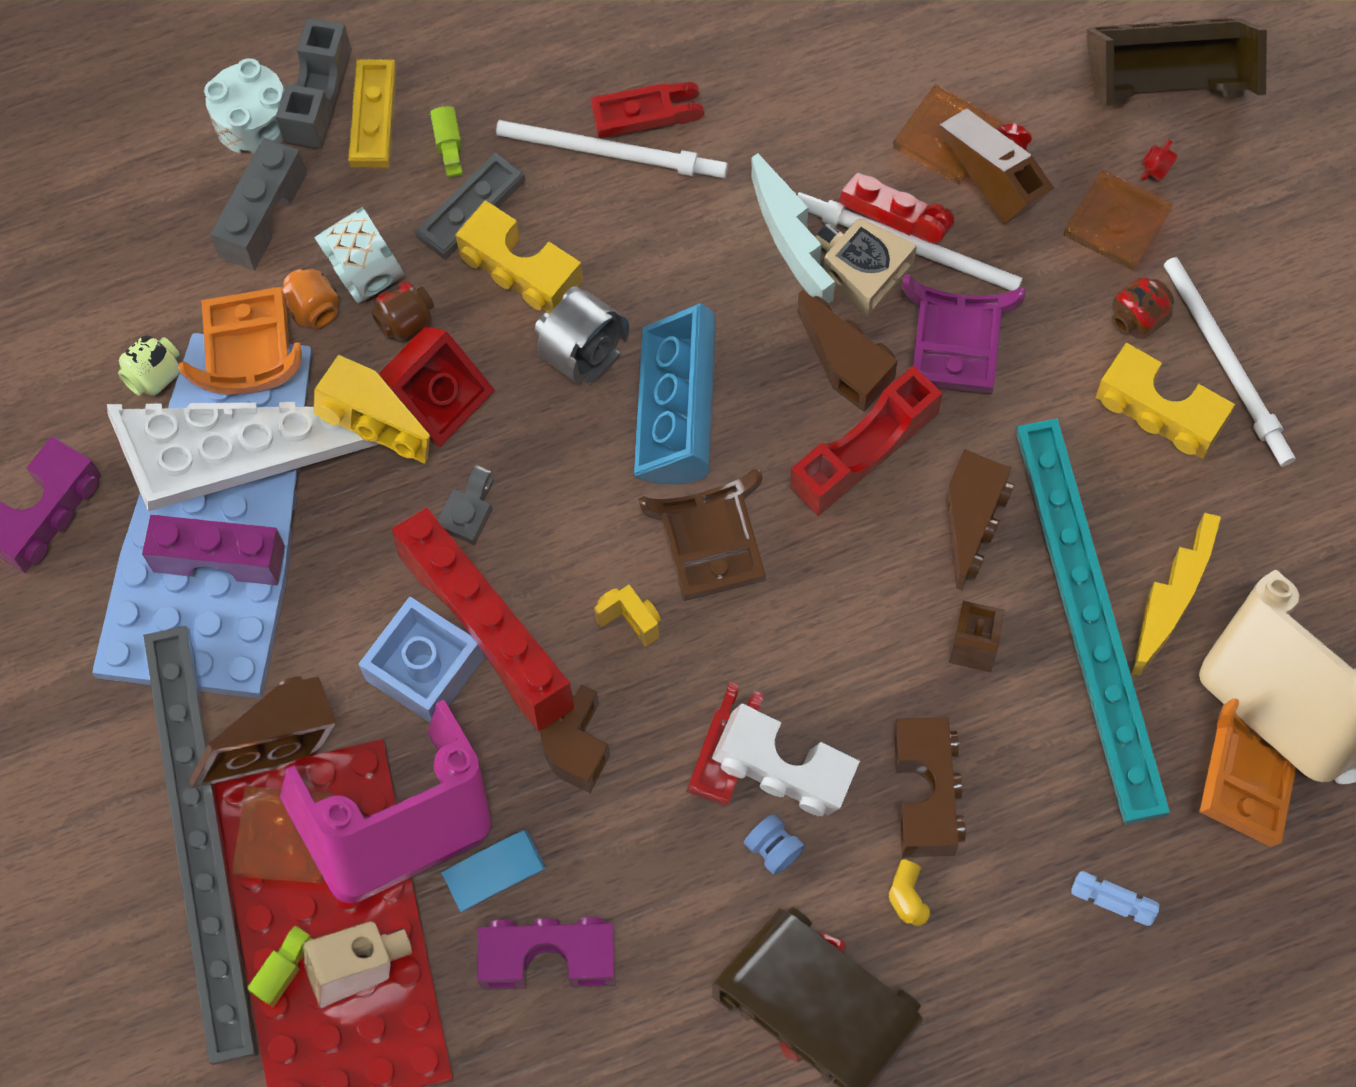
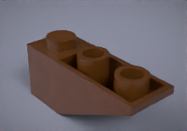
[937,109,1054,225]
[798,289,898,412]
[946,449,1015,590]

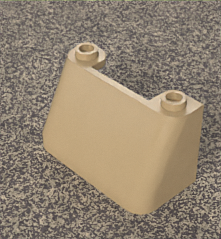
[1199,569,1356,782]

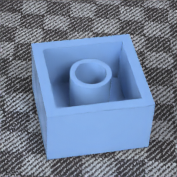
[358,597,484,723]

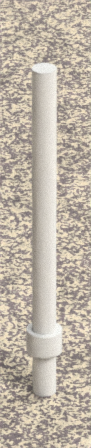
[496,120,728,178]
[797,192,1023,291]
[1164,257,1296,467]

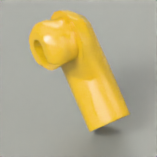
[889,860,930,926]

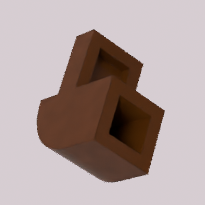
[541,684,610,793]

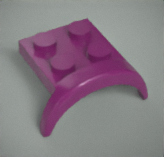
[903,275,1026,394]

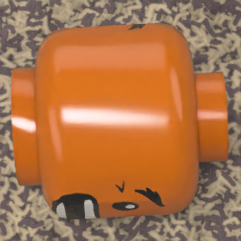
[282,269,340,329]

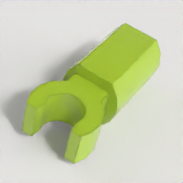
[430,106,463,178]
[247,926,313,1007]

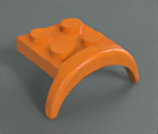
[178,287,302,395]
[1200,698,1296,847]

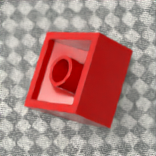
[378,326,495,447]

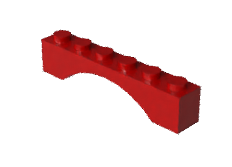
[391,507,574,732]

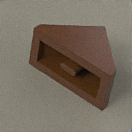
[949,600,1005,672]

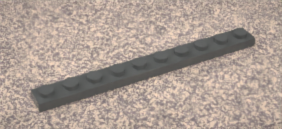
[143,626,258,1065]

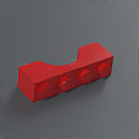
[790,365,943,516]

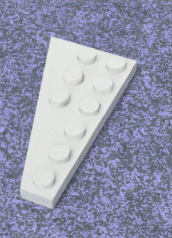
[107,402,379,511]

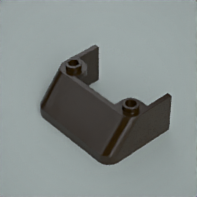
[1087,18,1267,106]

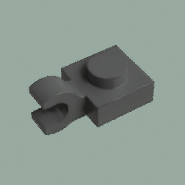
[438,465,494,546]

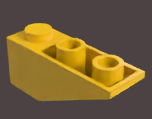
[314,355,430,464]

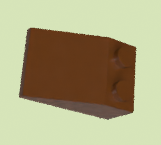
[189,676,336,789]

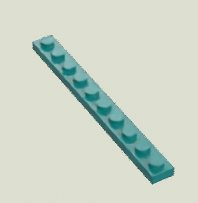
[1015,418,1170,826]

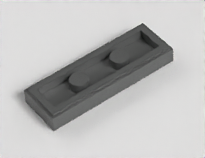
[415,152,525,260]

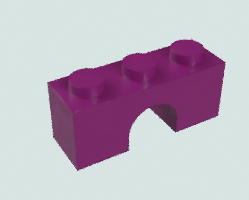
[0,436,101,573]
[142,514,285,586]
[477,917,616,990]

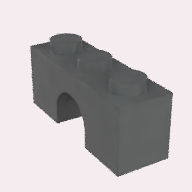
[276,18,351,148]
[210,137,307,271]

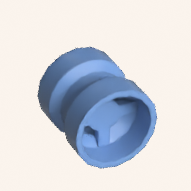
[744,813,806,876]

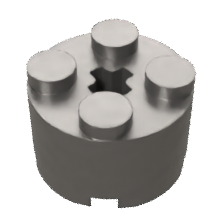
[534,286,629,385]

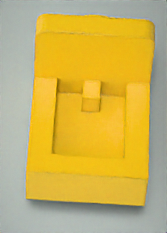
[594,584,661,647]

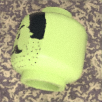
[117,335,180,396]

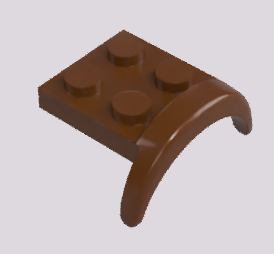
[639,469,766,601]

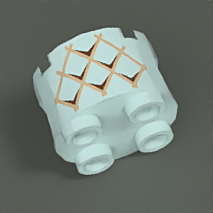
[204,58,284,154]
[315,207,405,304]

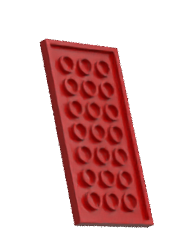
[214,739,454,1087]

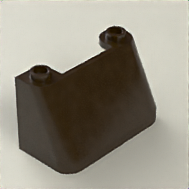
[712,907,923,1087]

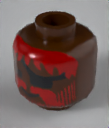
[1112,278,1174,338]
[371,281,435,342]

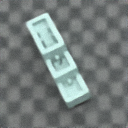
[751,153,835,304]

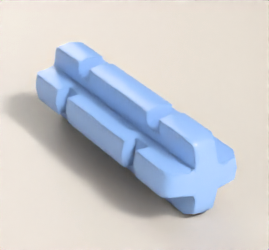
[1071,871,1159,926]

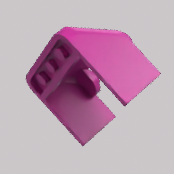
[280,700,492,903]

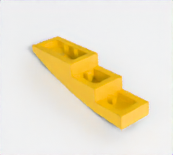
[1131,513,1221,676]

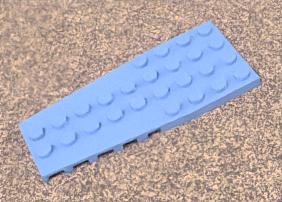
[92,333,313,699]

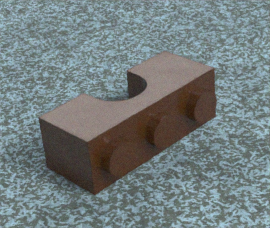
[894,717,965,858]

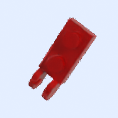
[590,81,705,139]
[838,172,955,244]
[686,682,764,807]

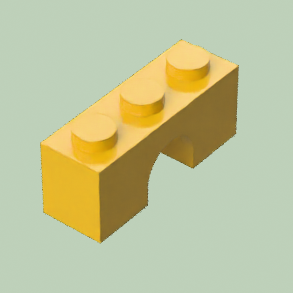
[455,200,583,314]
[1095,343,1235,459]

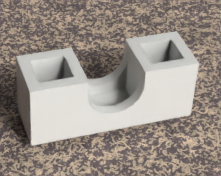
[711,704,860,816]

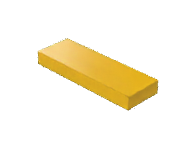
[349,59,397,168]

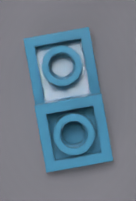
[441,830,546,912]

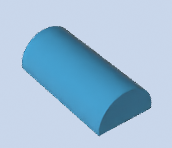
[634,304,716,484]

